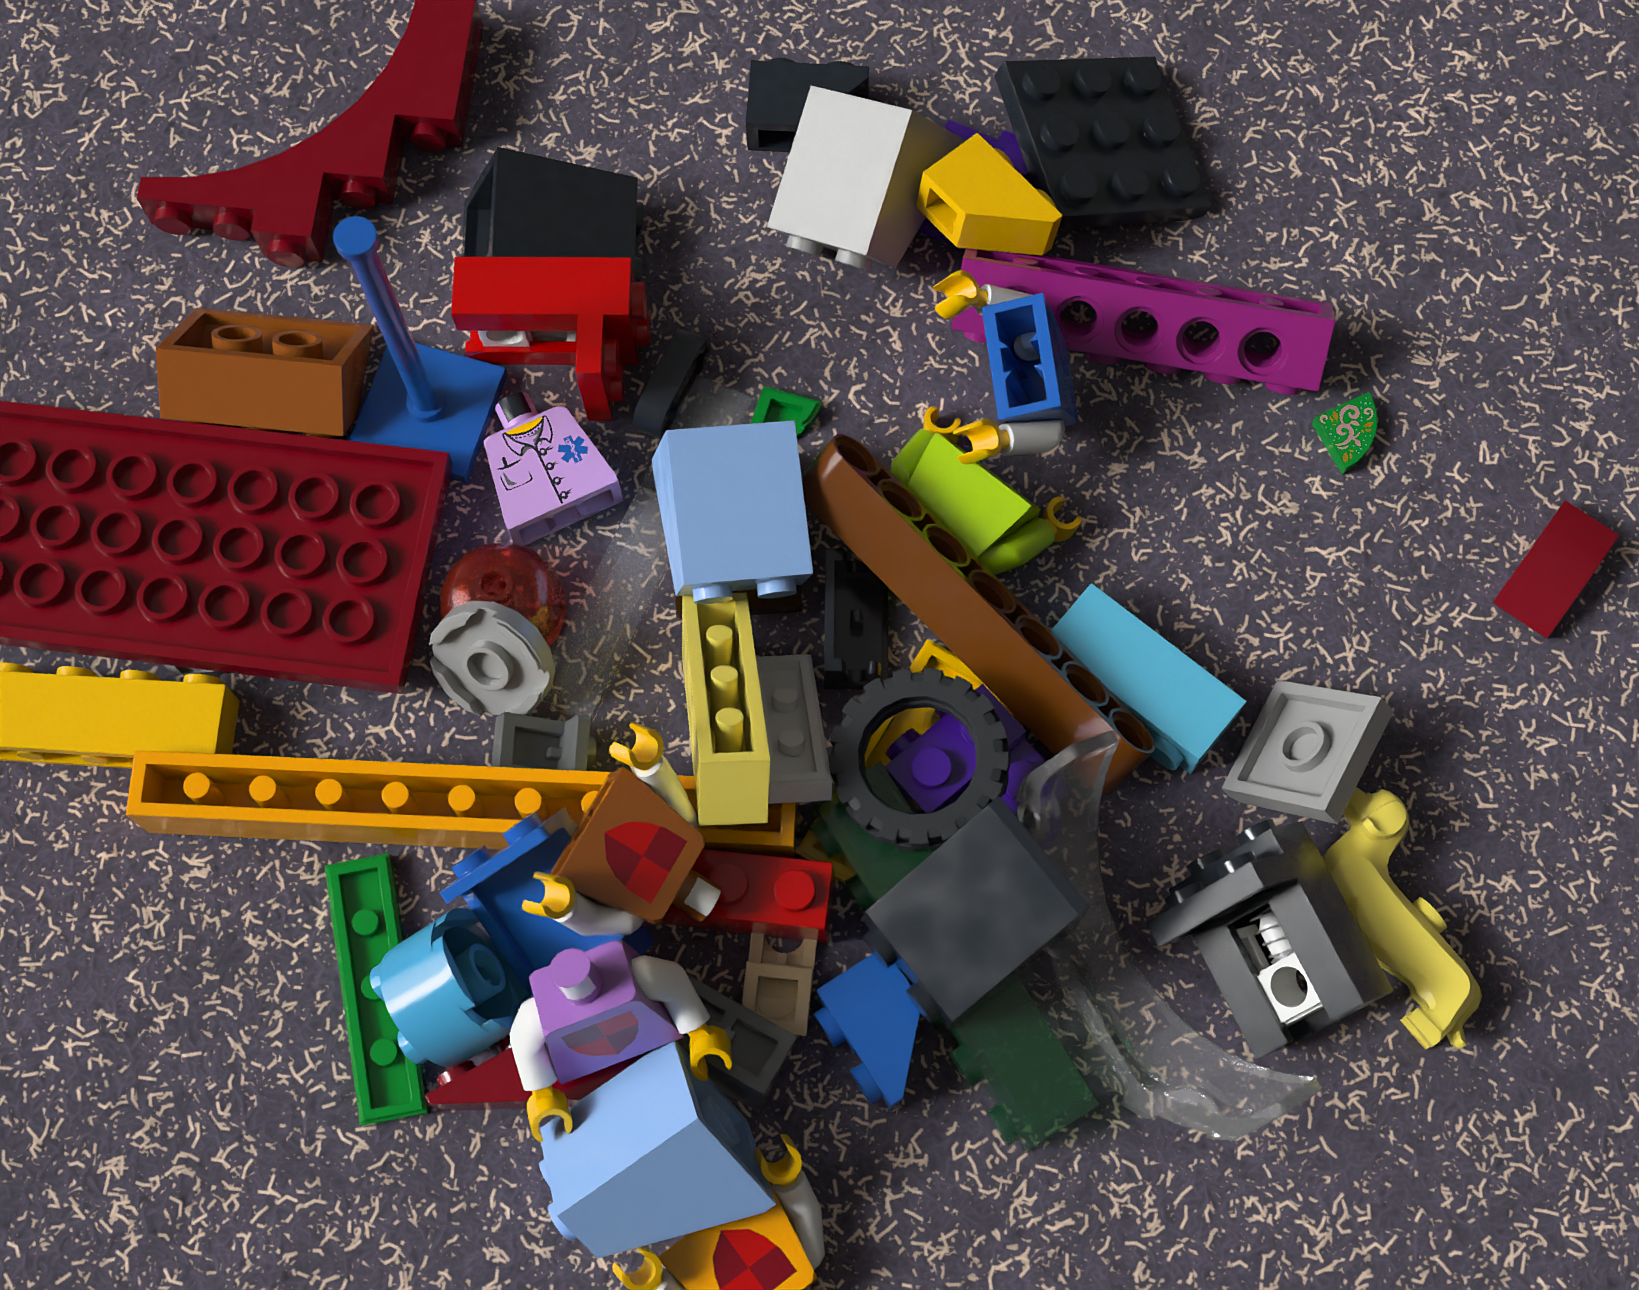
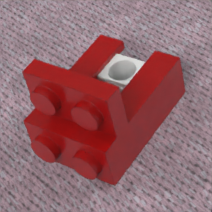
[451,257,651,421]

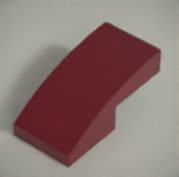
[1492,500,1619,639]

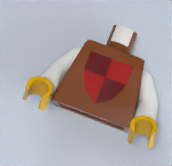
[522,722,721,936]

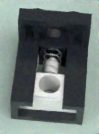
[1146,819,1394,1059]

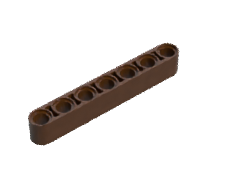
[801,434,1156,795]

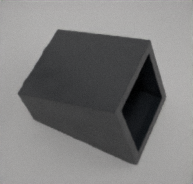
[461,147,644,281]
[863,796,1090,1030]

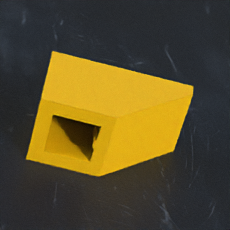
[915,133,1063,256]

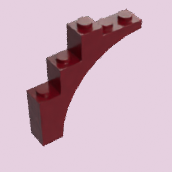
[136,0,484,268]

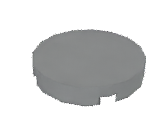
[429,601,555,716]

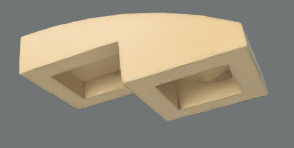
[742,933,817,1036]

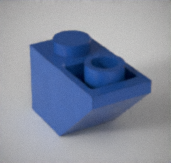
[813,953,920,1112]

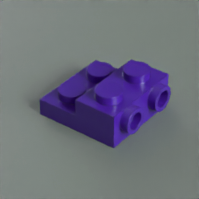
[883,684,1069,827]

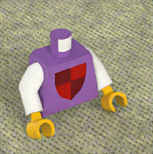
[510,941,732,1142]

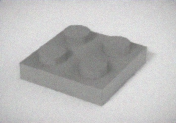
[1221,680,1394,824]

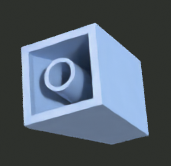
[652,420,813,604]
[539,1041,776,1258]

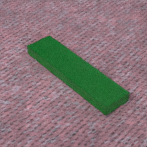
[324,853,430,1128]

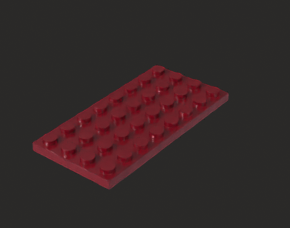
[0,401,453,694]

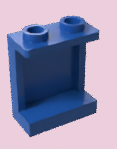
[439,808,655,1012]

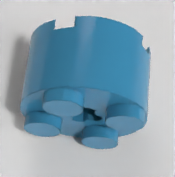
[370,908,528,1067]

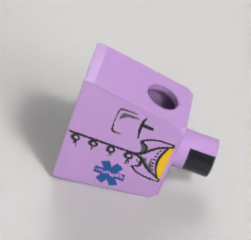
[484,392,623,549]

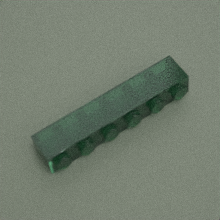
[809,761,1100,1153]

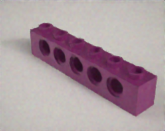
[951,248,1335,395]

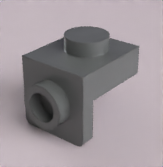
[491,712,596,771]

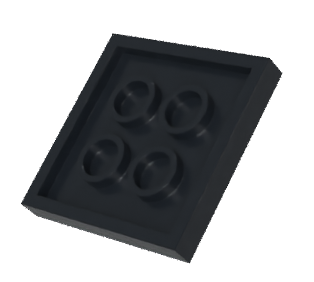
[994,57,1212,229]

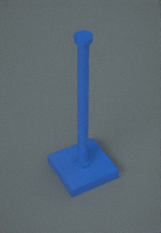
[333,216,508,483]

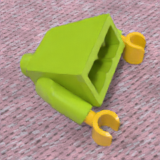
[891,406,1082,575]

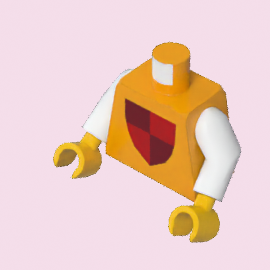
[612,1134,825,1290]

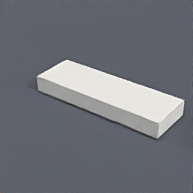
[756,654,832,804]

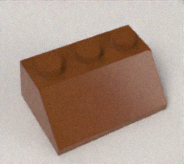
[156,308,374,439]

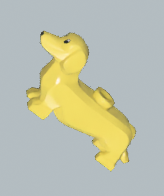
[1322,787,1482,1049]

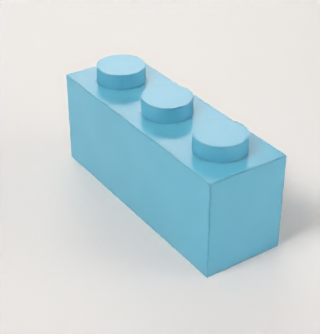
[1051,583,1246,774]

